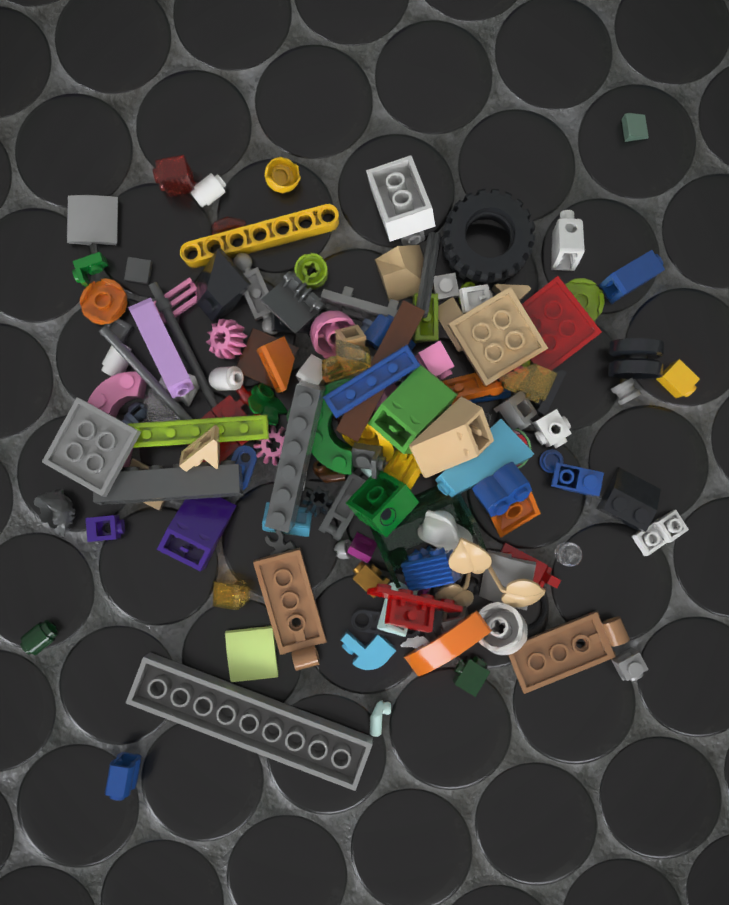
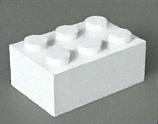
[366,155,435,241]

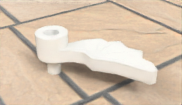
[400,635,429,648]

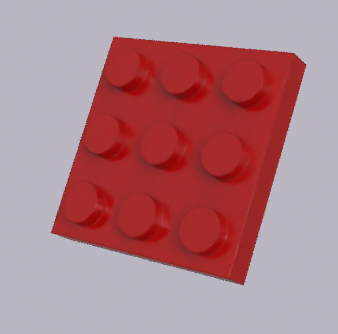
[522,276,602,376]

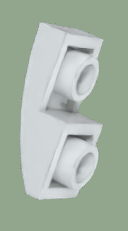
[632,510,689,556]

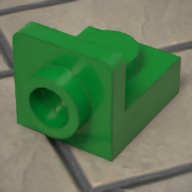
[72,252,109,287]

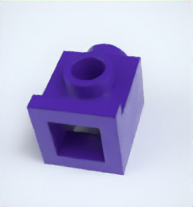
[86,515,125,542]

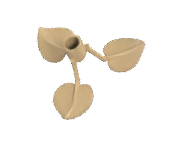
[434,537,546,608]

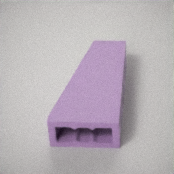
[128,297,195,398]

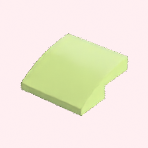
[225,626,279,682]

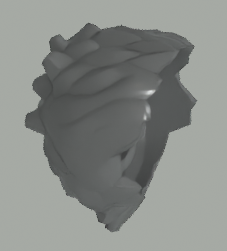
[34,489,76,537]

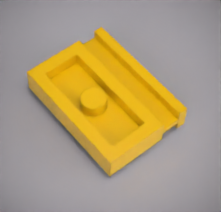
[383,449,421,490]

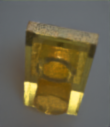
[500,363,557,403]
[213,580,250,610]

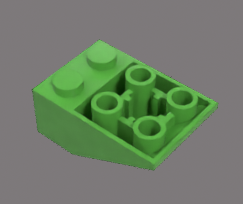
[368,365,458,454]

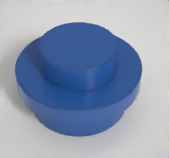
[539,449,564,473]

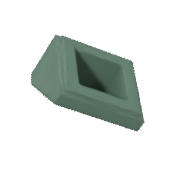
[621,113,649,142]

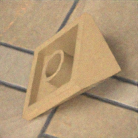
[375,245,434,301]

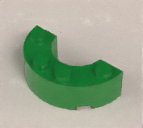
[312,375,356,475]

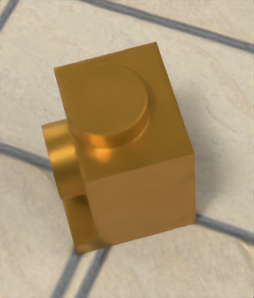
[352,561,390,598]

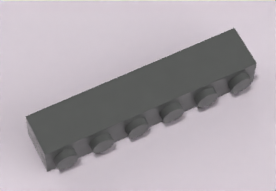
[265,381,326,533]
[93,460,243,505]

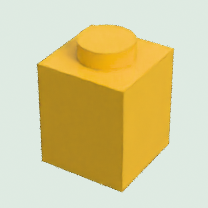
[656,359,700,398]

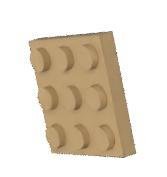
[448,286,548,386]

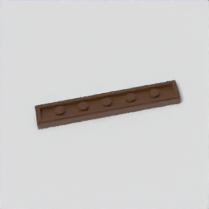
[336,300,425,442]

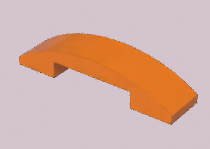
[404,611,492,676]

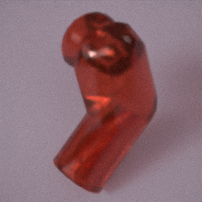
[211,216,246,235]

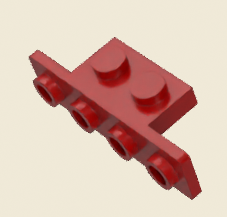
[367,584,463,633]

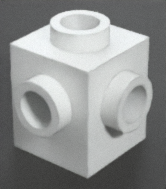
[532,409,572,448]

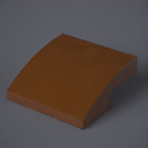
[236,328,299,389]

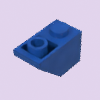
[551,462,604,496]

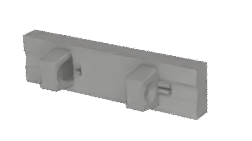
[321,286,399,322]

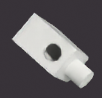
[551,210,584,271]

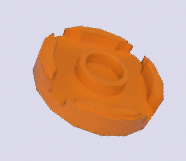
[80,278,127,325]

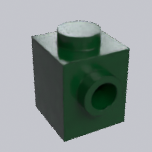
[453,655,490,697]

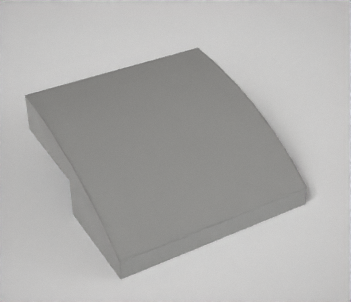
[67,195,118,245]
[479,550,536,611]

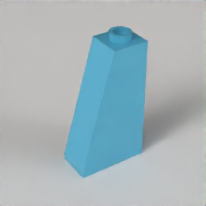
[435,419,534,498]

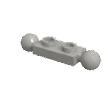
[233,253,278,335]

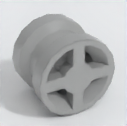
[611,378,641,405]

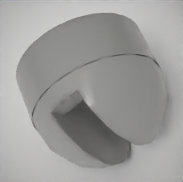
[334,539,353,559]

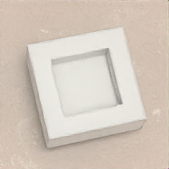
[433,273,459,301]

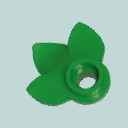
[248,383,287,426]

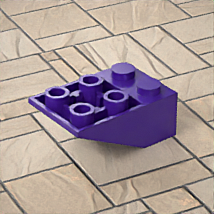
[157,497,237,571]

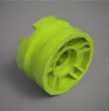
[294,253,328,290]

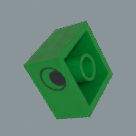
[346,471,419,538]

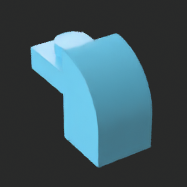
[341,630,396,670]

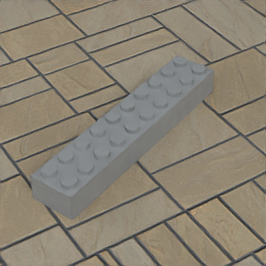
[126,652,373,791]

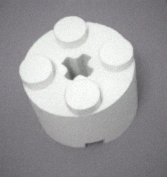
[479,602,528,655]

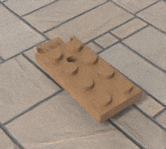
[253,548,327,671]
[508,610,630,694]

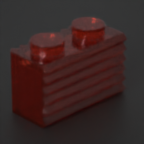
[153,155,195,198]

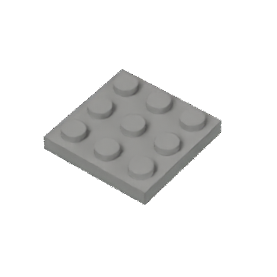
[42,397,141,497]

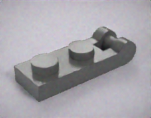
[318,473,366,541]

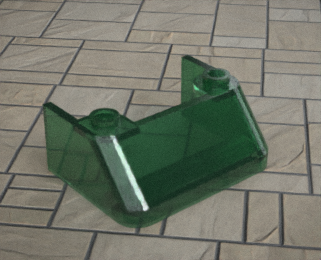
[370,486,486,588]

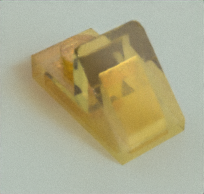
[322,340,371,384]

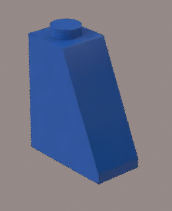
[598,250,665,305]

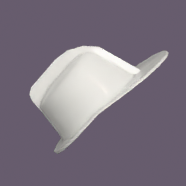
[417,510,473,551]

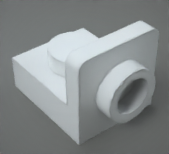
[458,284,493,313]

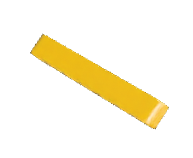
[180,204,339,268]

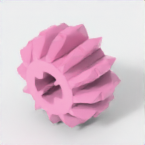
[206,319,248,359]
[254,425,285,466]

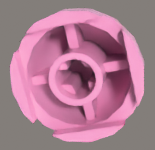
[309,310,356,359]

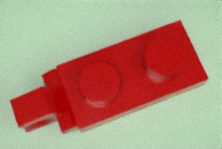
[500,542,561,589]

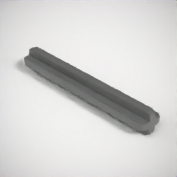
[416,232,441,318]

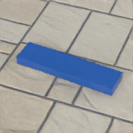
[323,345,420,419]

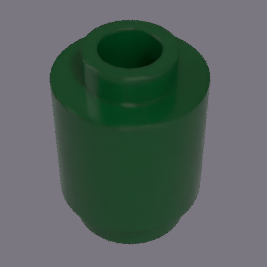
[20,620,58,655]

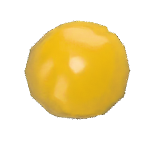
[265,157,301,194]

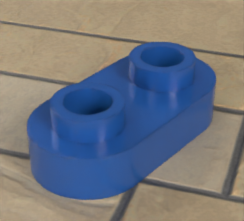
[231,445,258,490]

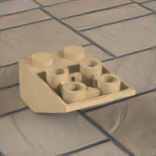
[409,396,494,478]

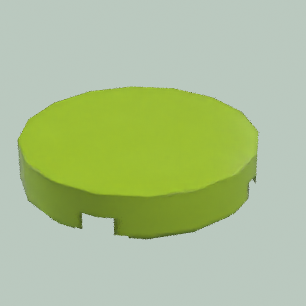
[565,278,605,321]

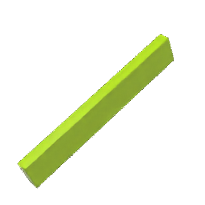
[128,415,270,448]

